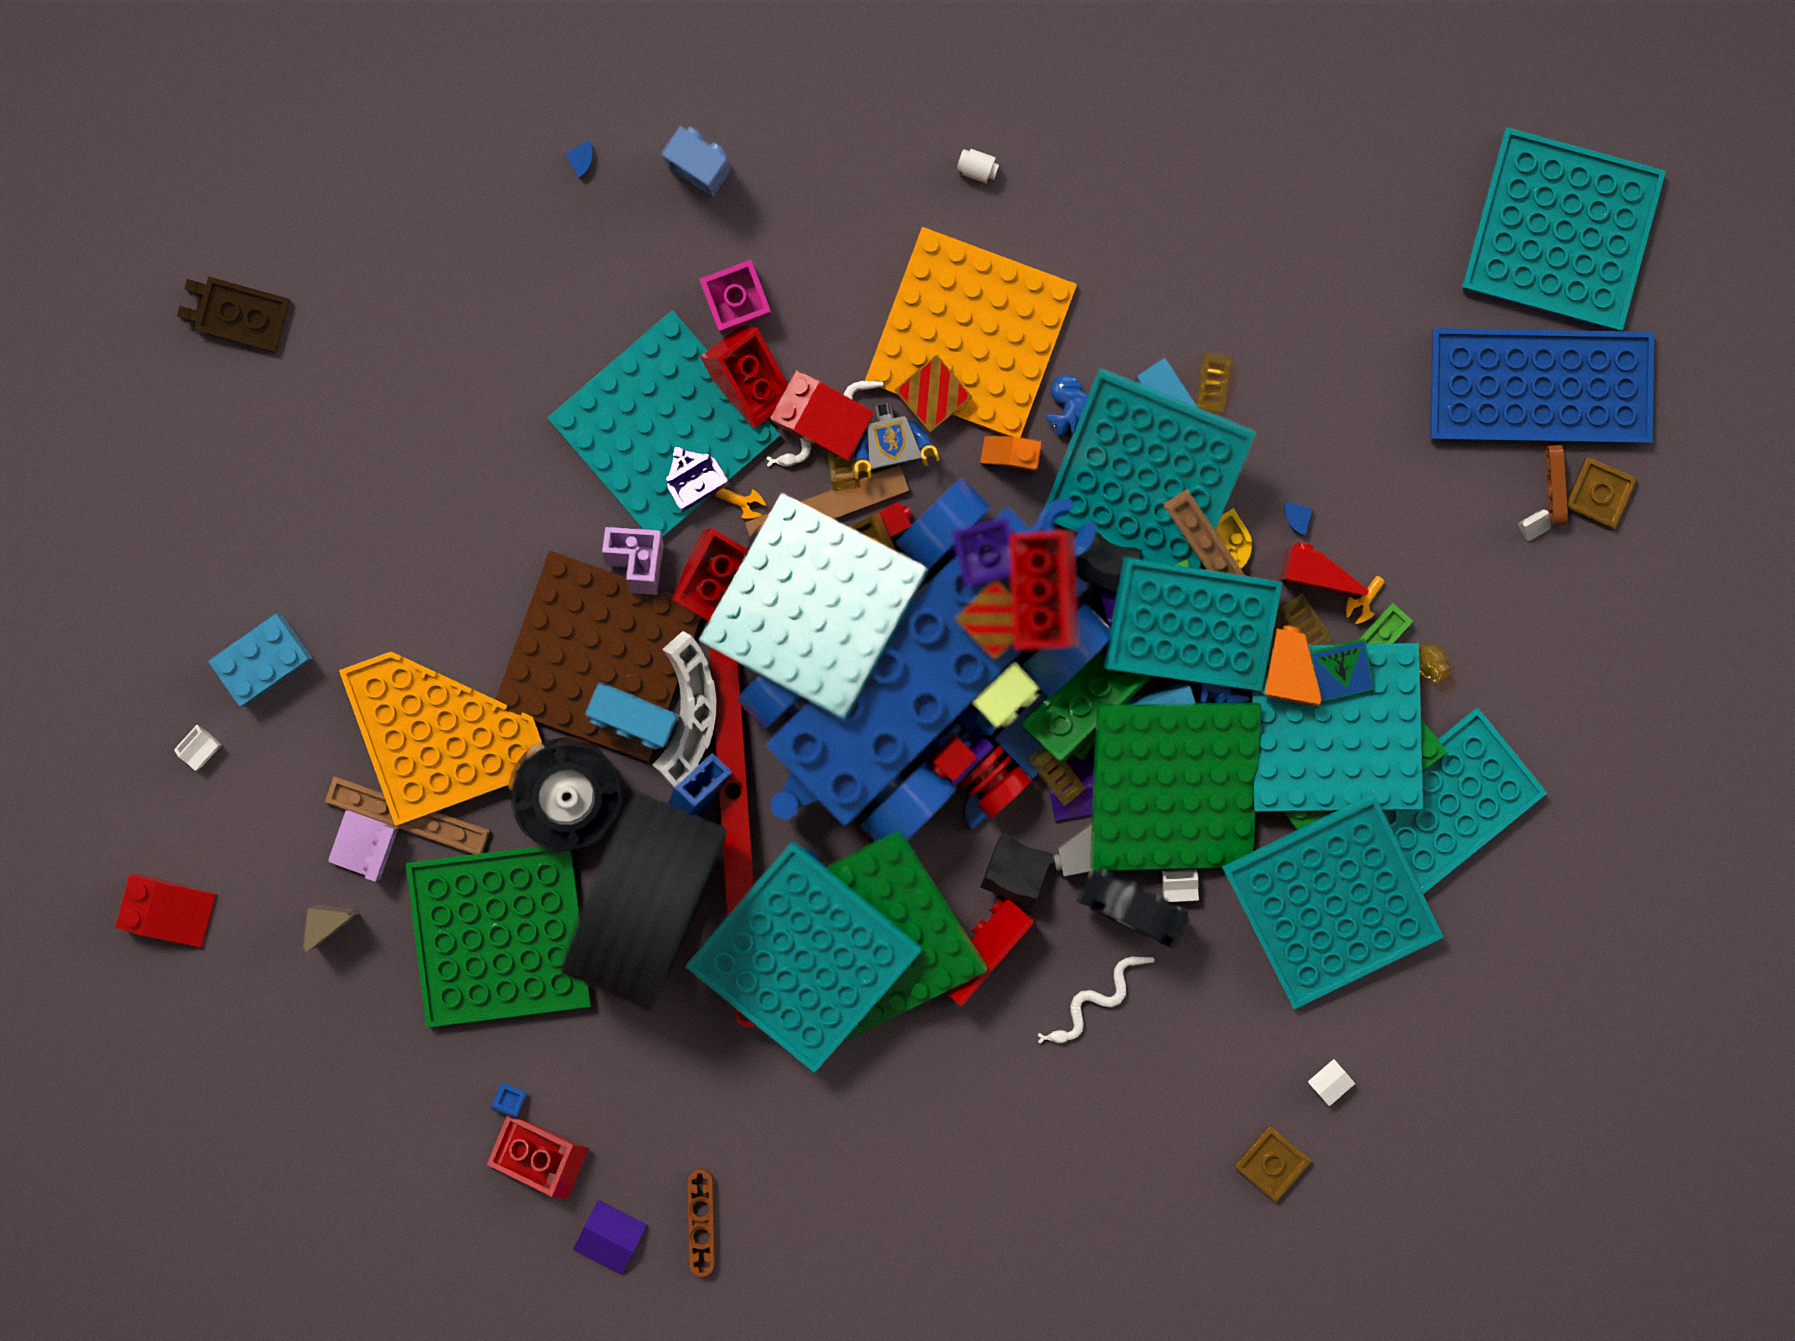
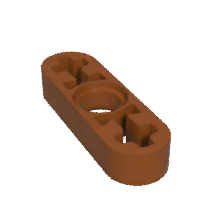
[1545,445,1568,526]

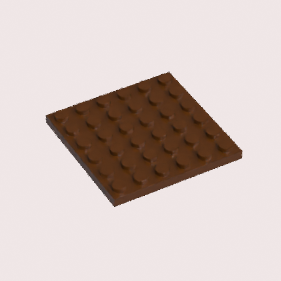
[495,550,701,762]

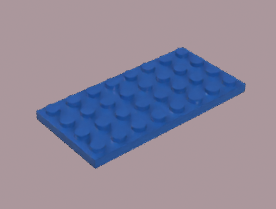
[1430,328,1654,443]

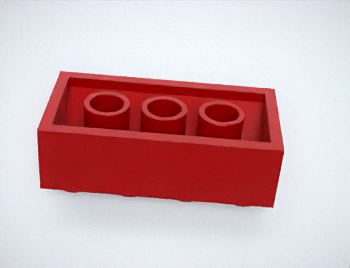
[1010,531,1078,649]
[946,898,1034,1006]

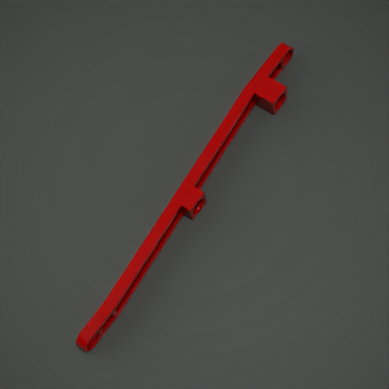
[707,622,756,1028]

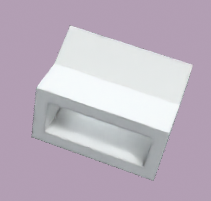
[174,725,222,771]
[1162,869,1199,902]
[1308,1059,1355,1106]

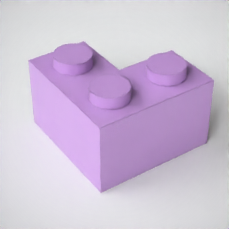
[602,527,664,595]

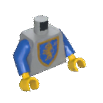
[854,403,939,479]

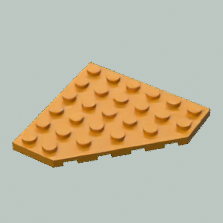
[339,652,542,826]

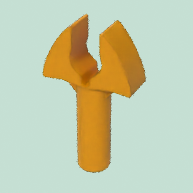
[715,488,767,519]
[1345,576,1385,624]

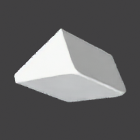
[1518,509,1551,541]

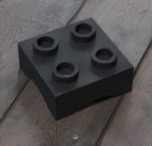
[1075,531,1142,593]
[980,833,1053,909]

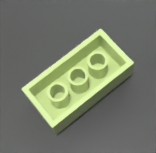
[971,663,1038,727]

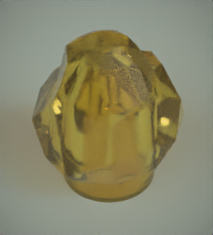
[1419,643,1452,683]

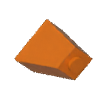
[980,436,1041,473]
[1265,626,1321,708]

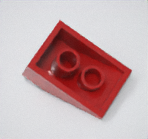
[700,327,788,428]
[770,370,875,461]
[672,528,747,622]
[1280,542,1369,597]
[115,872,216,947]
[487,1116,589,1199]

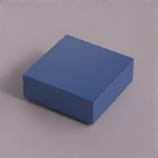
[957,710,996,735]
[491,1082,527,1119]

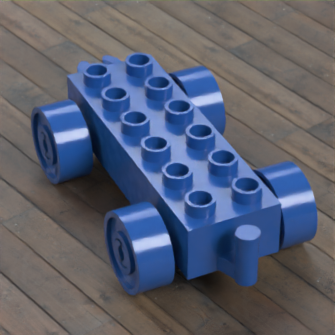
[737,477,1111,842]

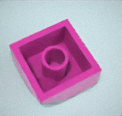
[699,260,772,334]

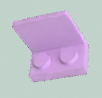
[328,810,399,882]

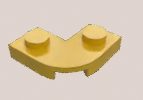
[1202,508,1252,570]

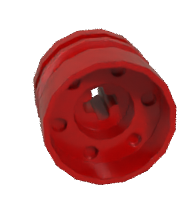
[958,745,1032,818]

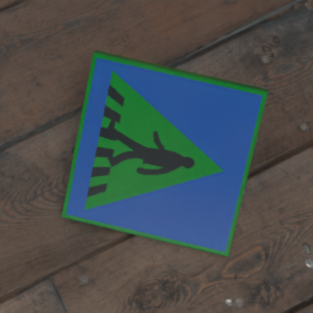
[1310,638,1375,702]

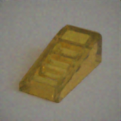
[1196,351,1232,412]
[828,451,860,491]
[1278,593,1332,645]
[1028,748,1086,806]

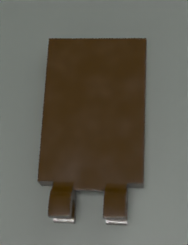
[177,276,290,353]

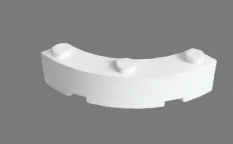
[652,631,716,788]

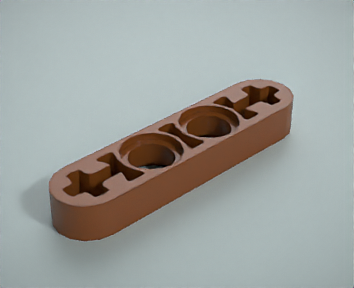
[687,1167,715,1277]

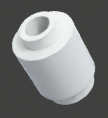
[956,149,999,184]

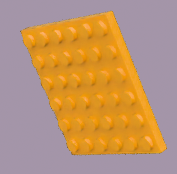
[865,227,1077,438]

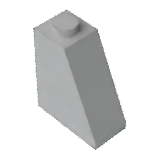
[1054,823,1093,876]

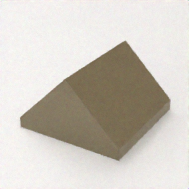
[303,905,359,952]

